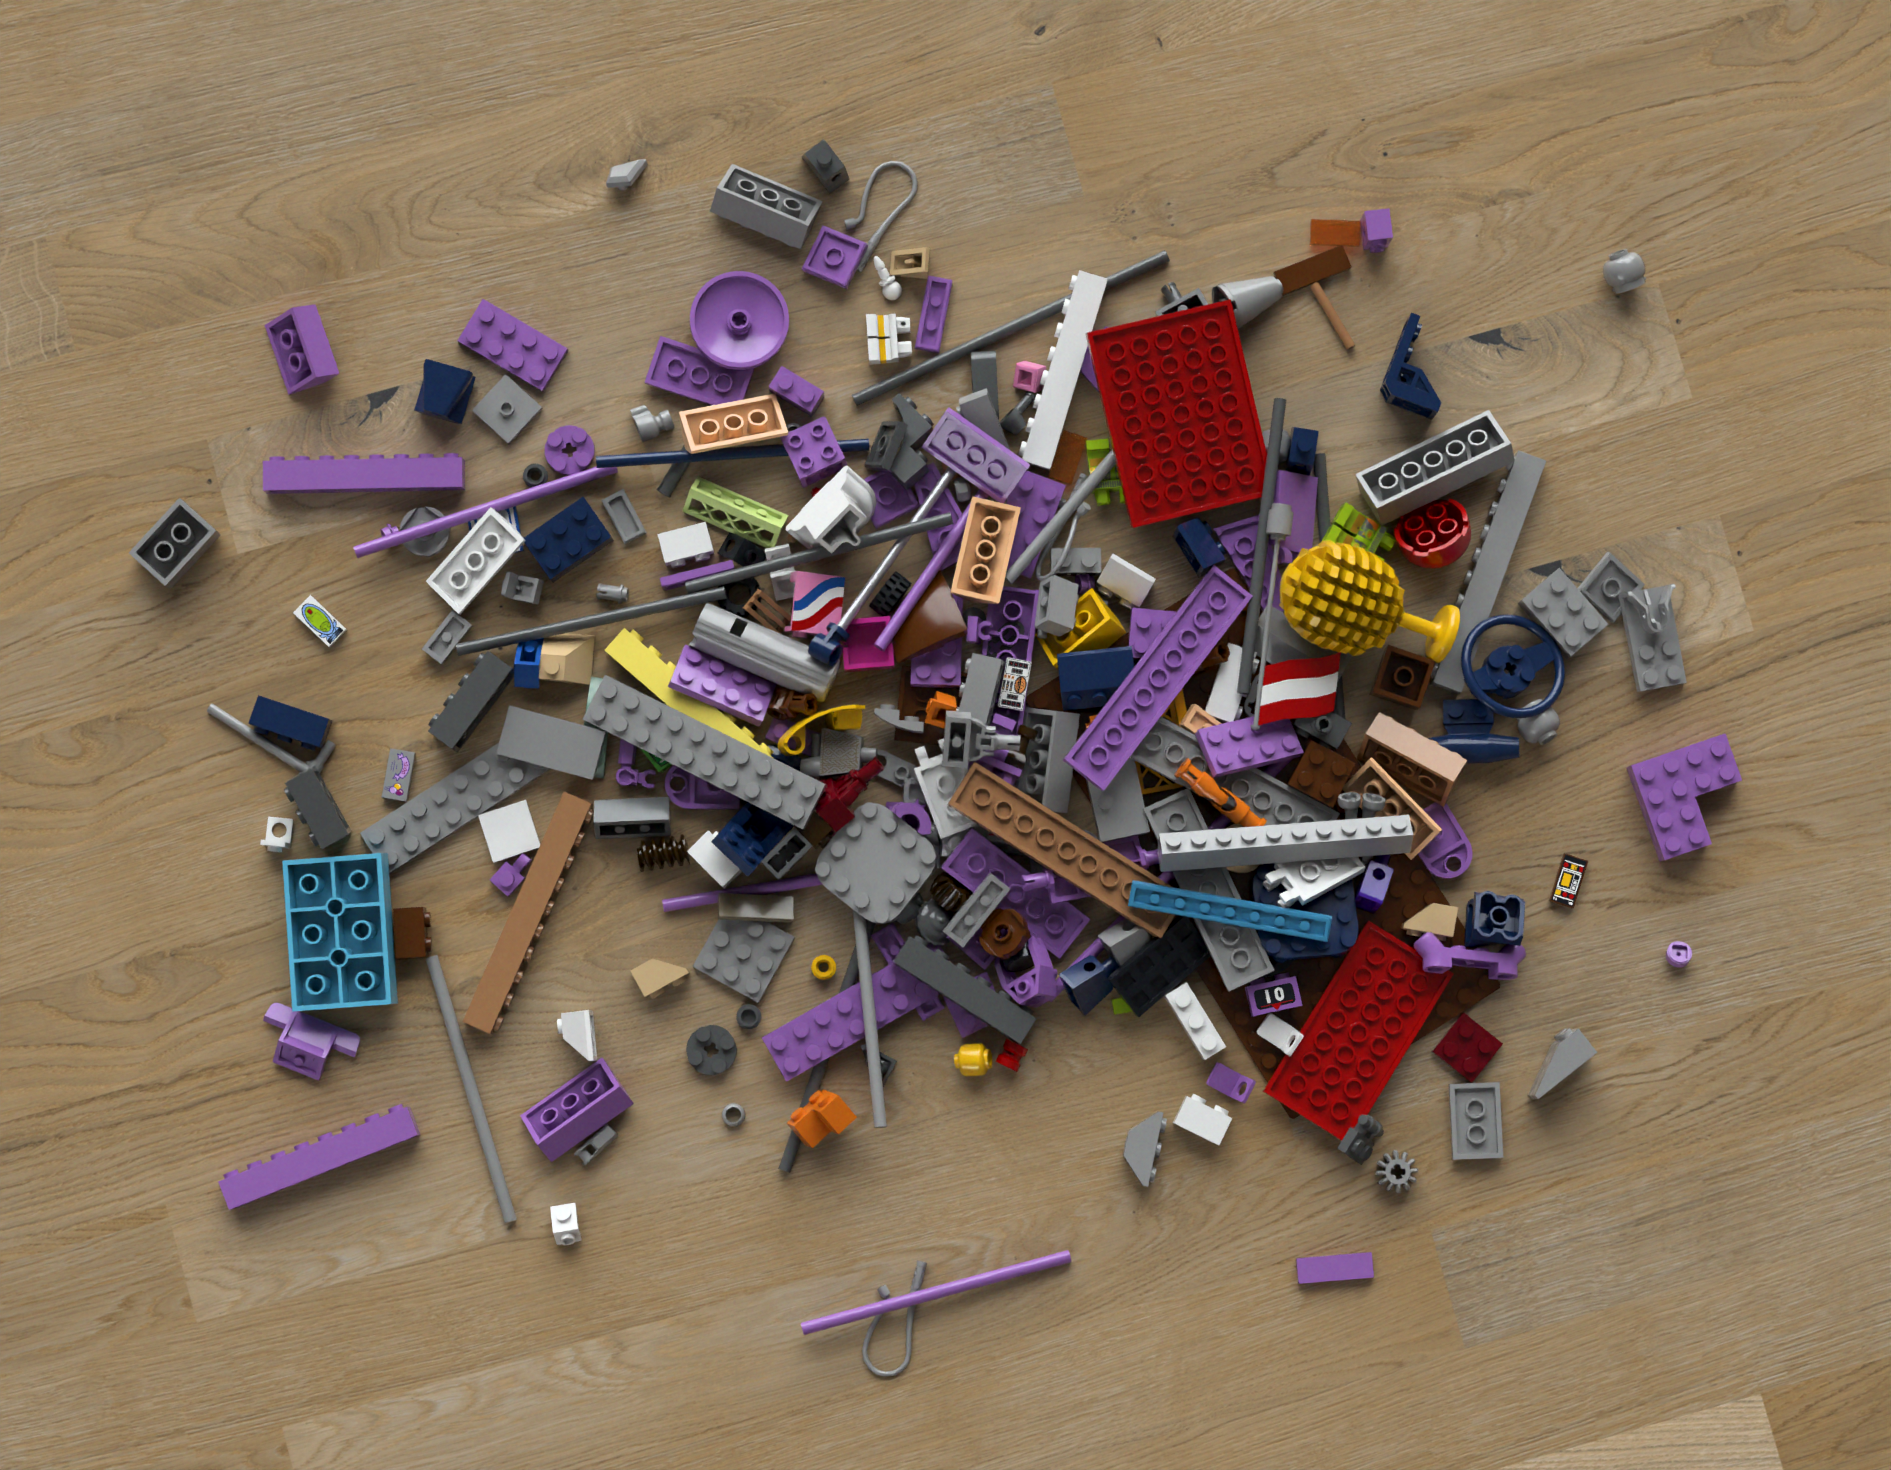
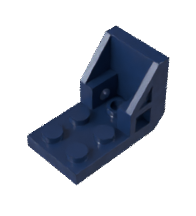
[1380,313,1441,420]
[711,802,794,876]

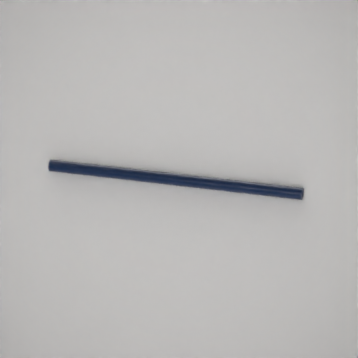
[596,438,869,468]

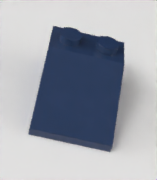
[1172,518,1226,578]

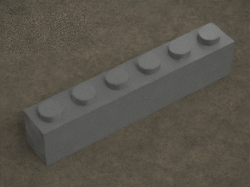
[892,935,1037,1044]

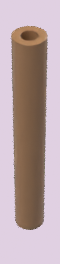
[1309,281,1355,350]

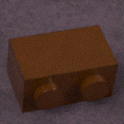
[393,907,433,959]

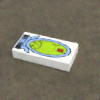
[293,595,347,647]

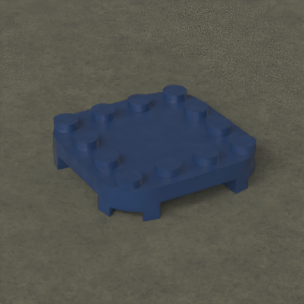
[1250,863,1358,963]

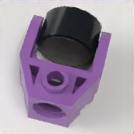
[995,936,1057,1008]

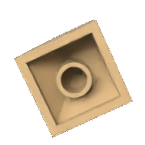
[539,633,595,685]

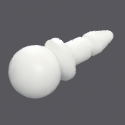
[874,256,902,300]

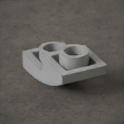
[874,704,924,734]

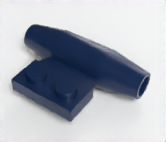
[1428,699,1520,764]

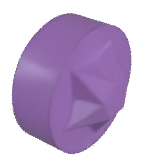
[1666,941,1692,968]

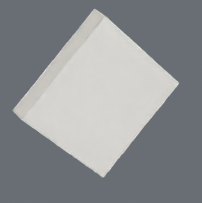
[478,800,540,863]

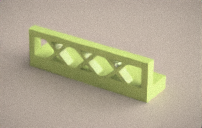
[682,476,789,548]

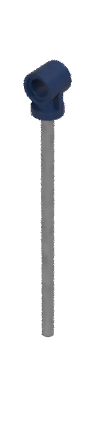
[808,467,956,666]

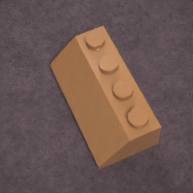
[1357,712,1467,807]

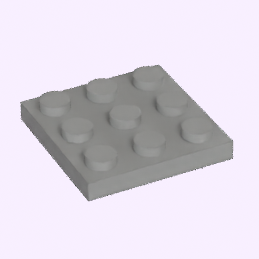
[693,920,795,1003]

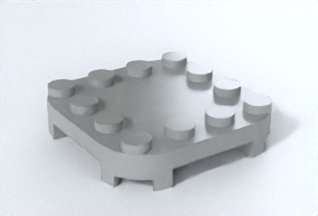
[815,802,937,924]

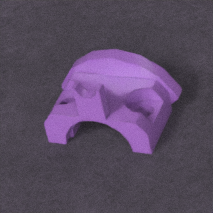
[891,799,931,836]

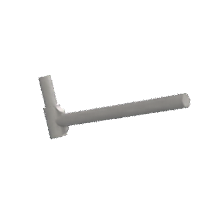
[207,703,336,774]

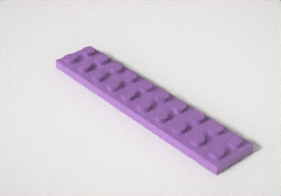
[1063,565,1253,791]

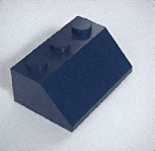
[1057,646,1134,711]

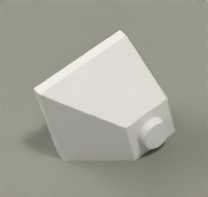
[557,1010,598,1061]

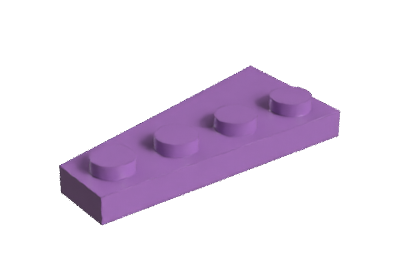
[914,462,964,571]

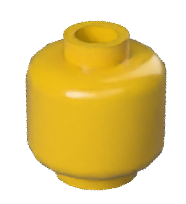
[954,1043,993,1077]

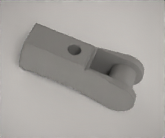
[574,1124,618,1166]

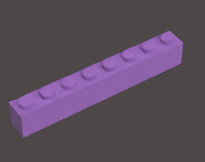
[263,453,465,494]
[218,1104,421,1210]

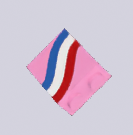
[784,571,845,638]

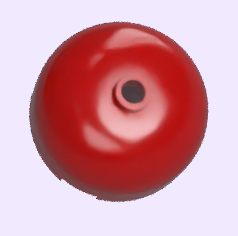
[1394,498,1471,569]

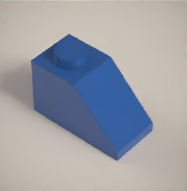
[514,638,544,689]

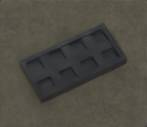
[1107,916,1211,1017]

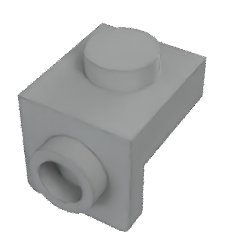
[501,572,544,605]

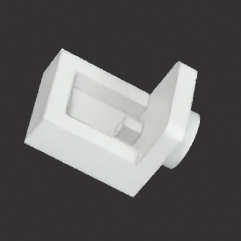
[550,1203,581,1245]

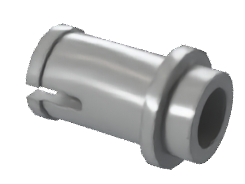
[596,583,629,604]

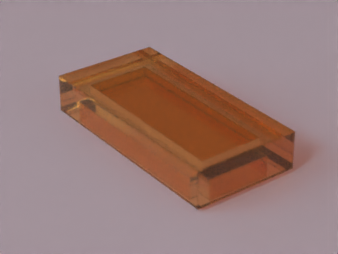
[1310,219,1360,247]
[1048,430,1087,485]

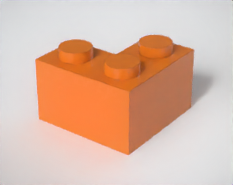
[787,1089,857,1148]

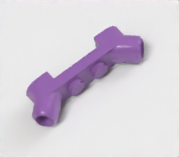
[1414,932,1526,980]

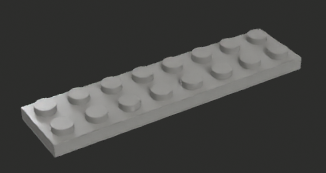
[360,743,551,875]
[1143,788,1274,992]

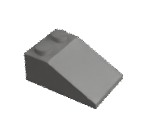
[1528,1028,1597,1099]

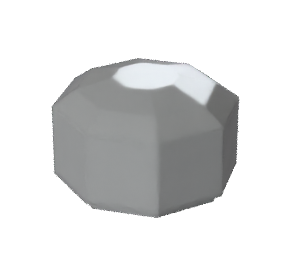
[954,477,971,502]

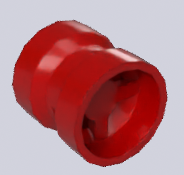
[995,1039,1028,1072]

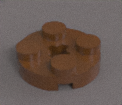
[979,908,1031,960]

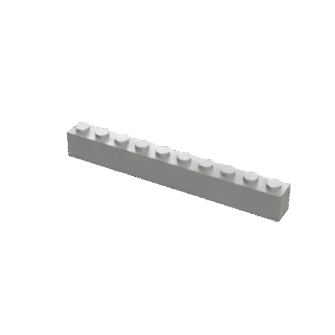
[1431,450,1546,695]
[1157,815,1413,872]

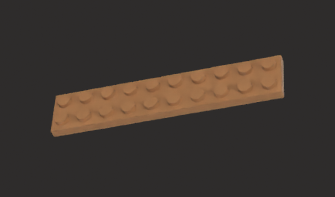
[947,761,1175,938]

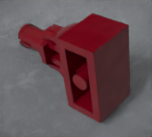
[816,757,884,832]

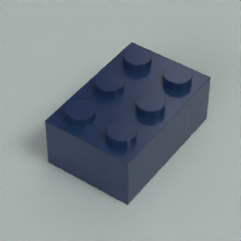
[524,497,614,583]

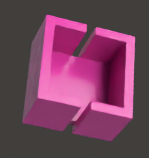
[842,616,894,673]

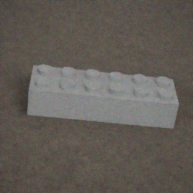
[1355,410,1515,526]

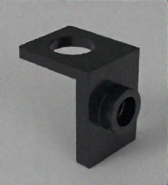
[718,532,766,567]

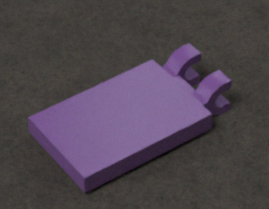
[1269,470,1318,564]

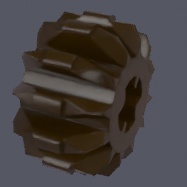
[930,872,973,914]

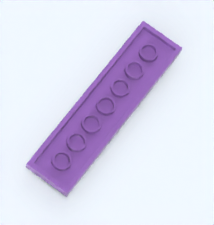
[762,943,949,1082]

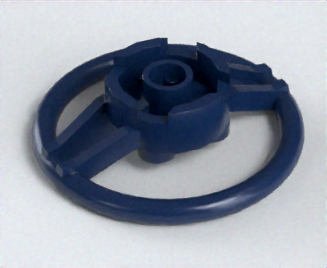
[1461,614,1565,718]

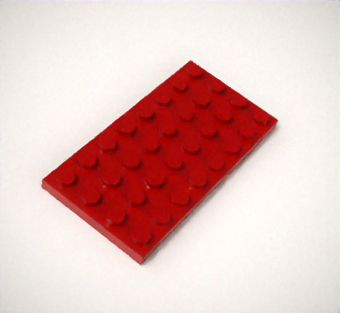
[1263,920,1454,1141]

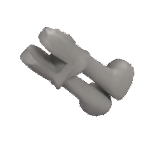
[1338,792,1386,864]

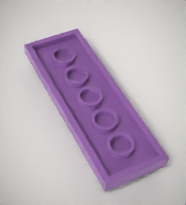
[941,827,1090,959]

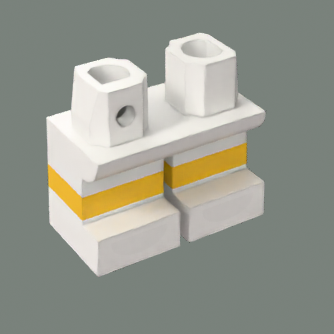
[866,314,912,365]

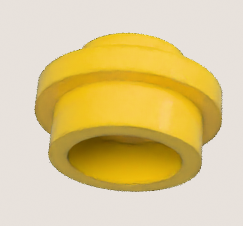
[811,955,836,980]

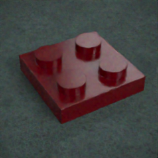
[1432,1012,1503,1083]

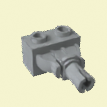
[942,710,1020,768]

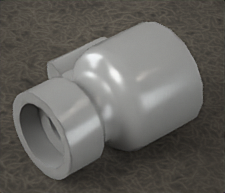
[630,405,674,442]

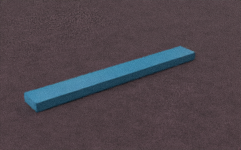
[1128,880,1332,942]

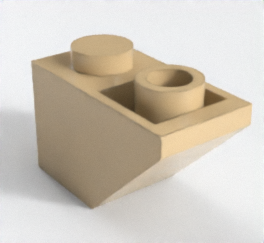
[1401,903,1458,942]
[630,959,690,999]

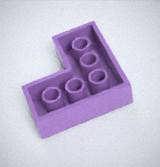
[1626,733,1742,861]

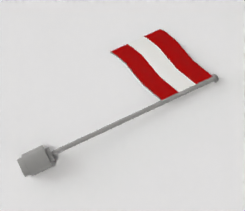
[1251,503,1341,731]

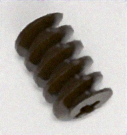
[637,834,690,872]

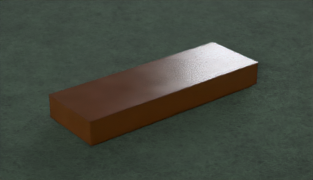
[1273,245,1352,296]

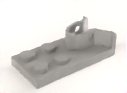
[1618,584,1687,692]

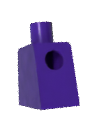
[1354,854,1394,914]

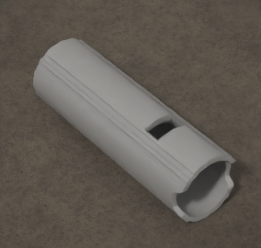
[689,603,841,703]

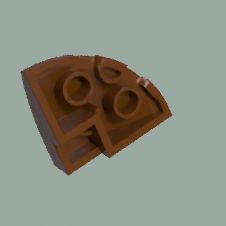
[892,570,967,664]

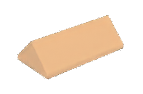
[679,394,788,454]
[950,496,1021,604]
[1342,757,1442,860]

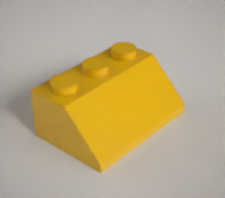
[1035,588,1126,669]

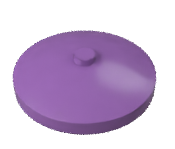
[690,271,789,370]

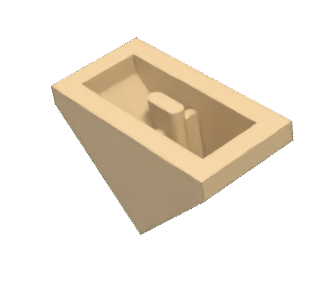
[890,247,930,279]

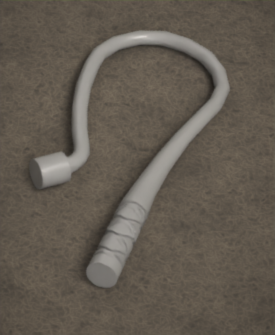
[844,161,918,272]
[1036,473,1091,581]
[862,1260,927,1377]

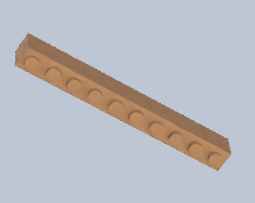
[462,792,594,1034]

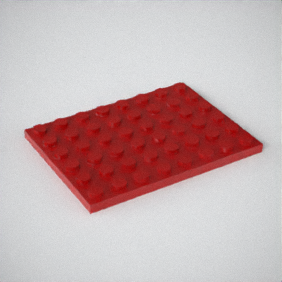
[1085,299,1267,528]

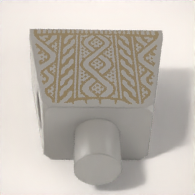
[819,728,877,778]

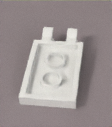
[914,738,978,839]
[1263,857,1365,908]

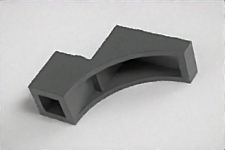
[889,393,934,491]

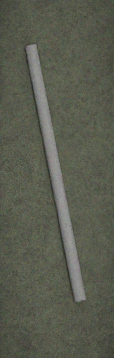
[1005,449,1116,584]
[853,910,887,1128]
[426,955,517,1223]

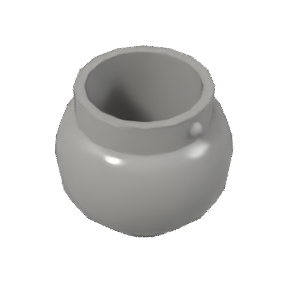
[1603,249,1646,294]
[1516,699,1560,745]

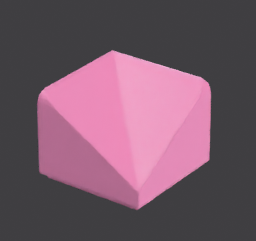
[1013,361,1046,393]

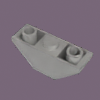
[1123,1111,1167,1187]

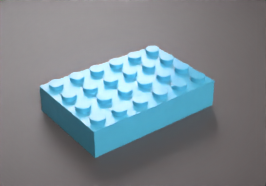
[282,853,398,1012]

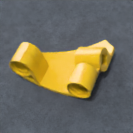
[778,704,865,756]

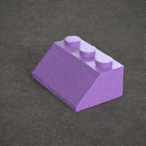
[265,304,339,395]

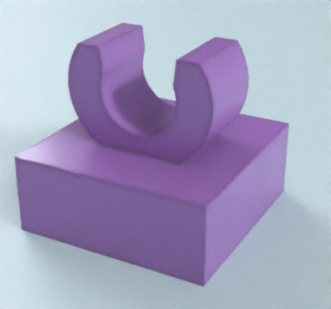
[966,616,993,644]

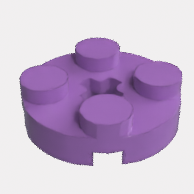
[545,425,595,476]

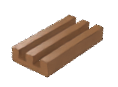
[743,589,791,634]

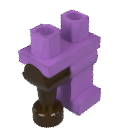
[977,713,1038,786]

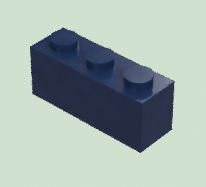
[248,695,332,751]

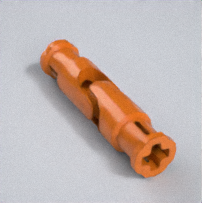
[1174,758,1267,827]

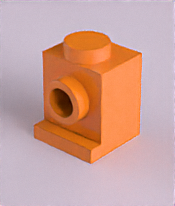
[925,691,957,728]

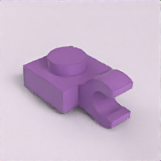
[490,853,532,897]

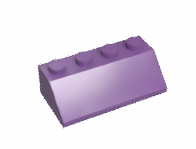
[520,1058,634,1162]

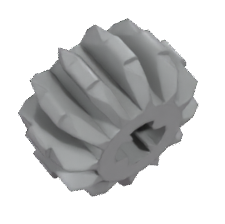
[1375,1150,1418,1193]

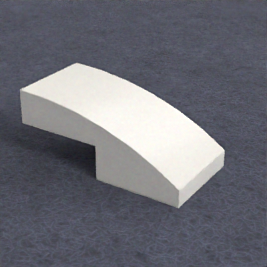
[765,543,795,601]

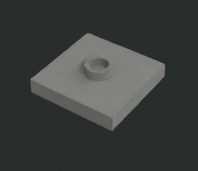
[472,374,543,444]
[1578,552,1645,622]

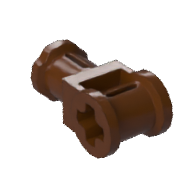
[767,687,818,720]

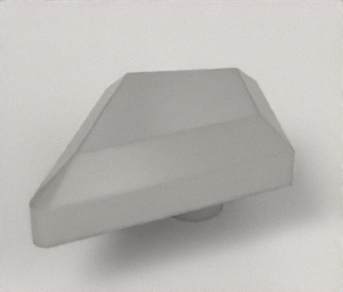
[606,159,647,190]

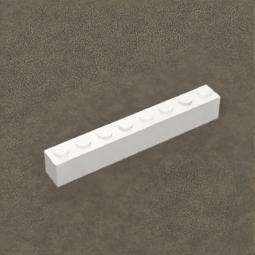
[1018,270,1108,471]

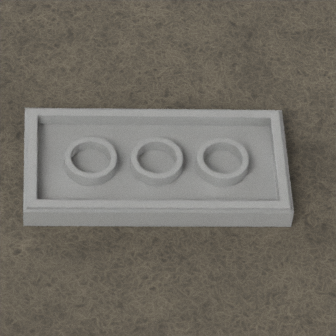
[496,705,606,780]

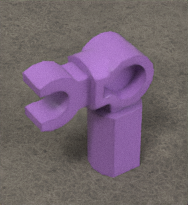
[616,738,656,789]

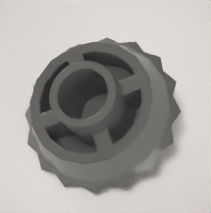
[915,898,955,946]

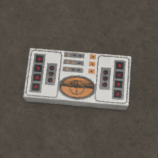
[998,657,1032,711]

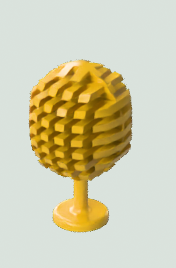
[1279,540,1460,663]

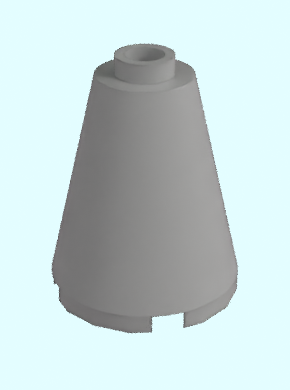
[1212,276,1283,330]

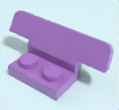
[263,1003,360,1081]

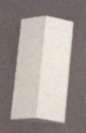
[426,507,526,615]

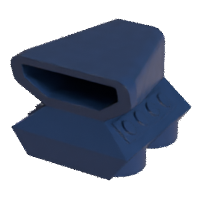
[414,359,476,424]
[1464,891,1525,948]

